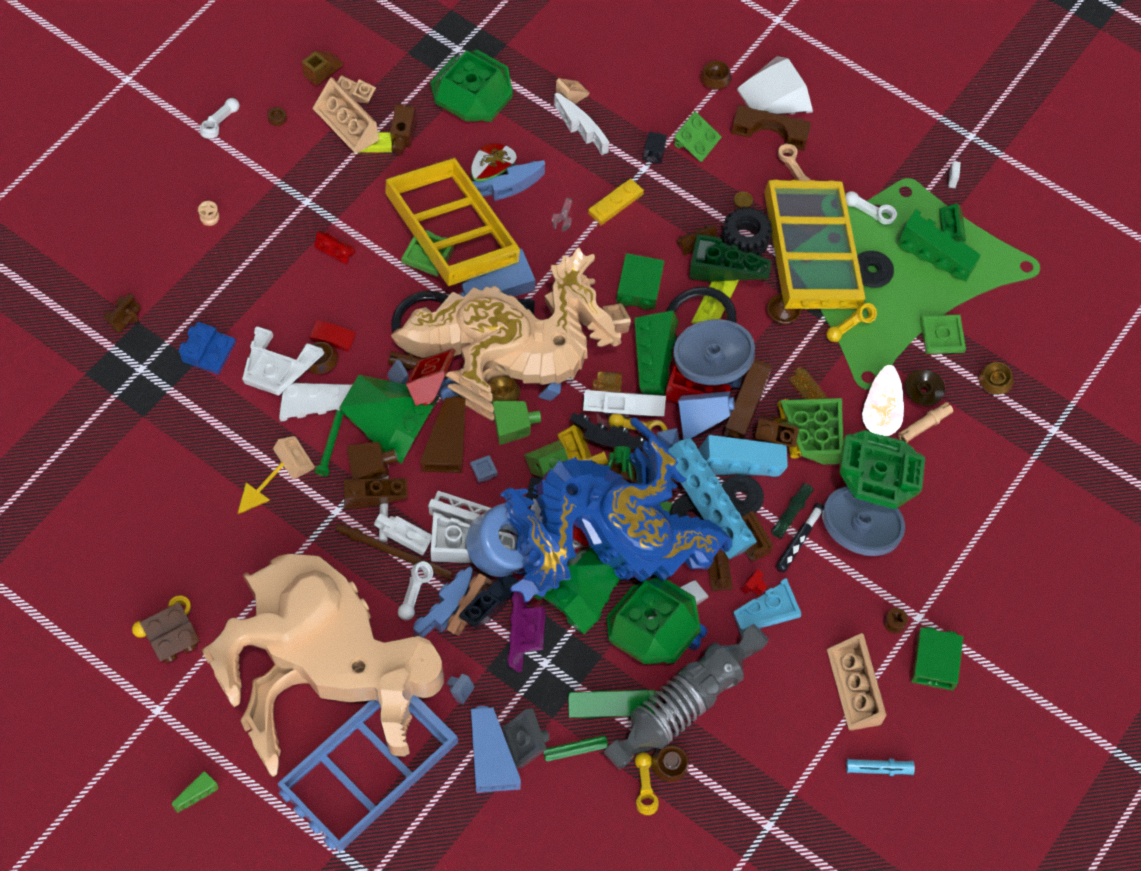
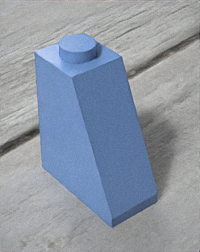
[679,391,735,440]

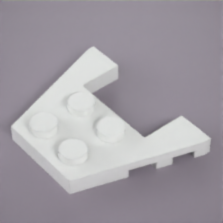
[242,326,324,396]

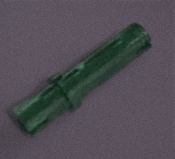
[771,483,814,539]

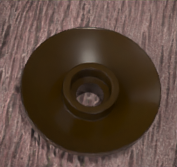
[905,370,945,406]

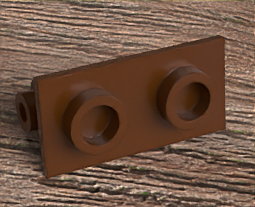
[676,225,717,255]
[708,549,733,591]

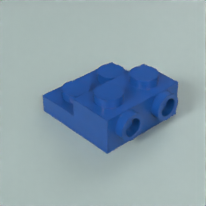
[179,322,236,375]

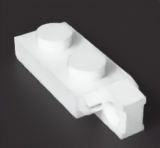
[374,513,432,556]

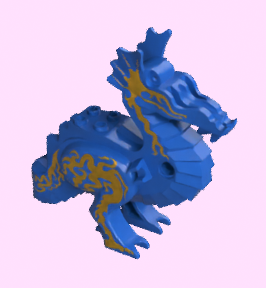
[500,436,732,602]

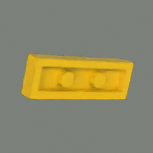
[588,178,644,225]

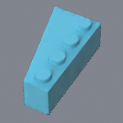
[698,435,788,477]

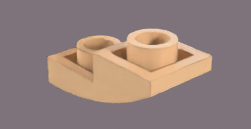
[337,75,376,104]

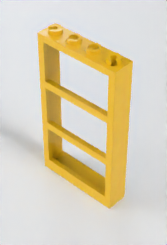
[385,158,520,286]

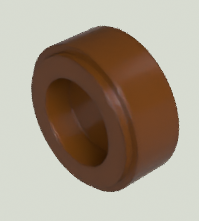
[267,107,287,126]

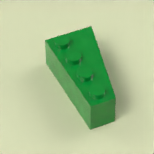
[898,209,981,282]
[635,311,679,396]

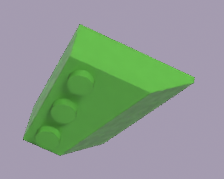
[780,398,843,465]

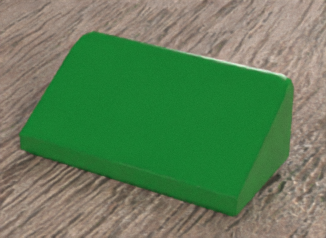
[939,203,966,242]

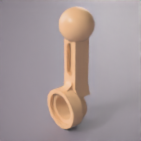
[778,144,811,181]

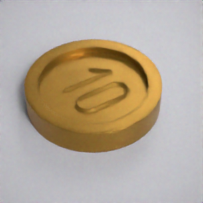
[734,192,753,209]

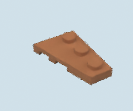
[447,573,494,636]

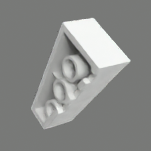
[431,513,517,563]

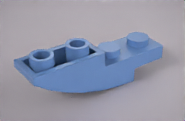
[473,160,545,201]
[413,566,473,638]

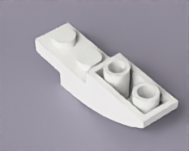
[583,390,666,416]

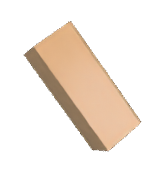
[313,77,379,153]
[827,633,886,731]

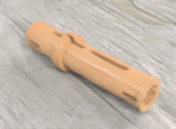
[898,402,953,443]

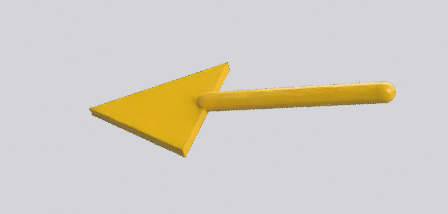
[238,462,284,514]

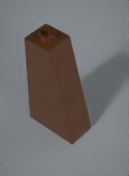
[723,359,772,439]
[421,396,466,473]

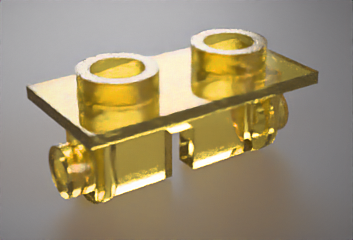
[789,367,829,399]

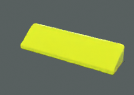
[692,280,739,324]

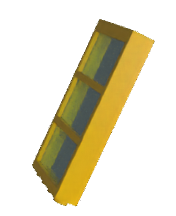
[764,179,866,309]

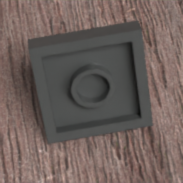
[502,708,549,768]

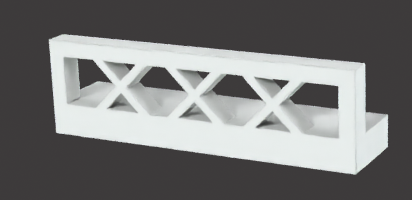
[428,491,511,534]

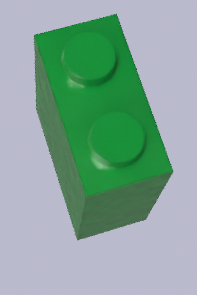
[616,253,665,310]
[911,627,964,691]

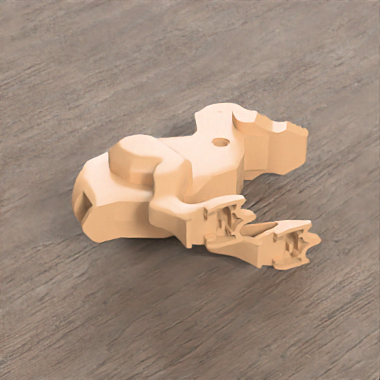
[202,554,444,777]

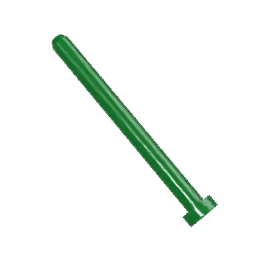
[315,410,344,477]

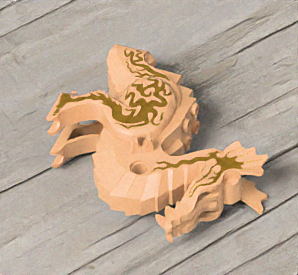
[391,248,621,421]

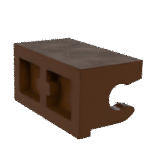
[742,511,774,563]

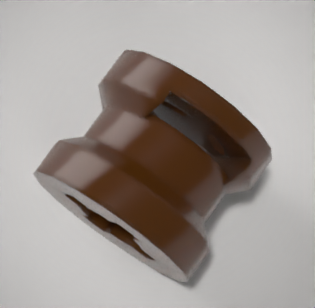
[884,608,908,634]

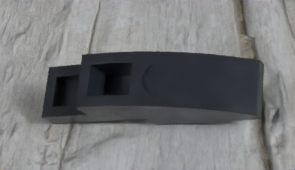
[570,413,648,453]
[458,575,519,628]

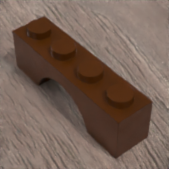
[731,105,812,151]

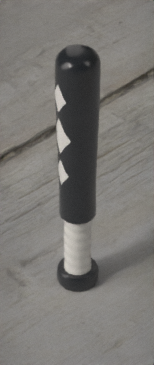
[775,503,824,573]

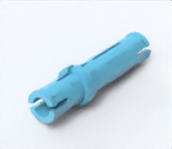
[846,758,915,776]

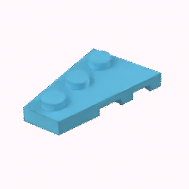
[733,578,801,634]

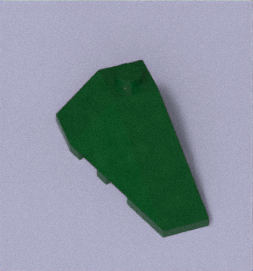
[690,234,772,282]

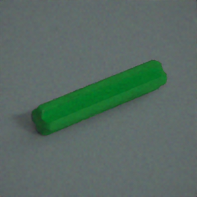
[543,735,608,761]

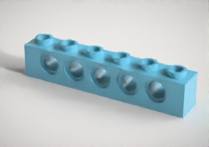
[668,438,757,559]

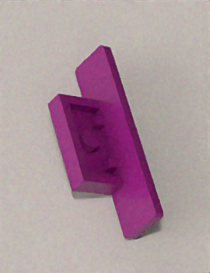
[508,591,546,672]

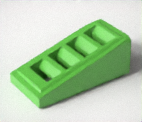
[172,771,219,813]

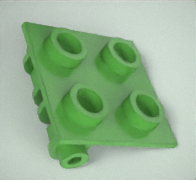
[674,111,721,162]

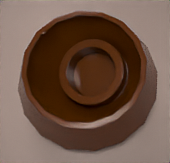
[700,60,732,89]
[767,294,801,326]
[307,342,338,374]
[651,744,689,782]

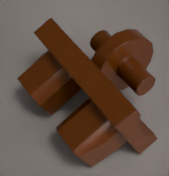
[104,293,141,334]

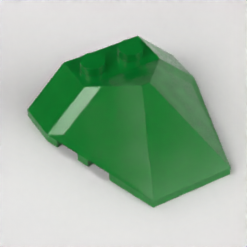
[339,375,439,464]
[533,546,620,635]

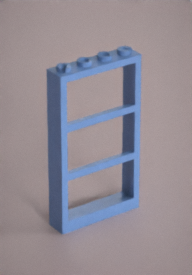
[278,695,458,853]

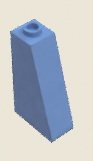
[459,249,535,297]
[471,706,521,793]

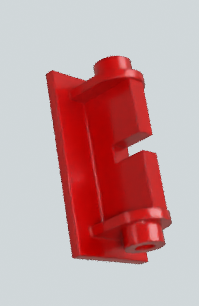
[314,231,356,265]

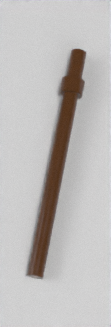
[335,523,453,580]

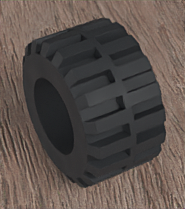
[721,207,772,256]

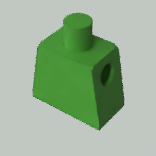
[493,401,541,445]
[524,440,569,477]

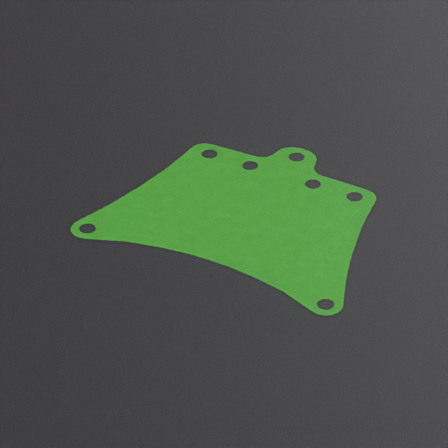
[788,178,1040,390]

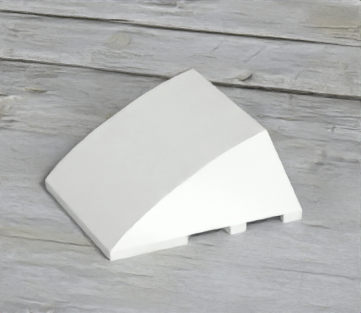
[737,56,813,115]

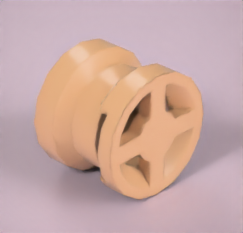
[198,201,219,226]

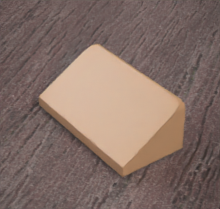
[273,436,315,479]

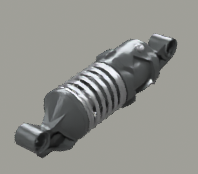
[604,624,769,770]

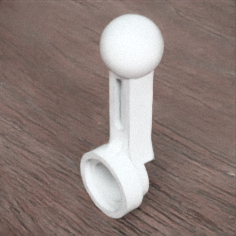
[200,98,240,138]
[845,191,897,224]
[398,561,433,621]

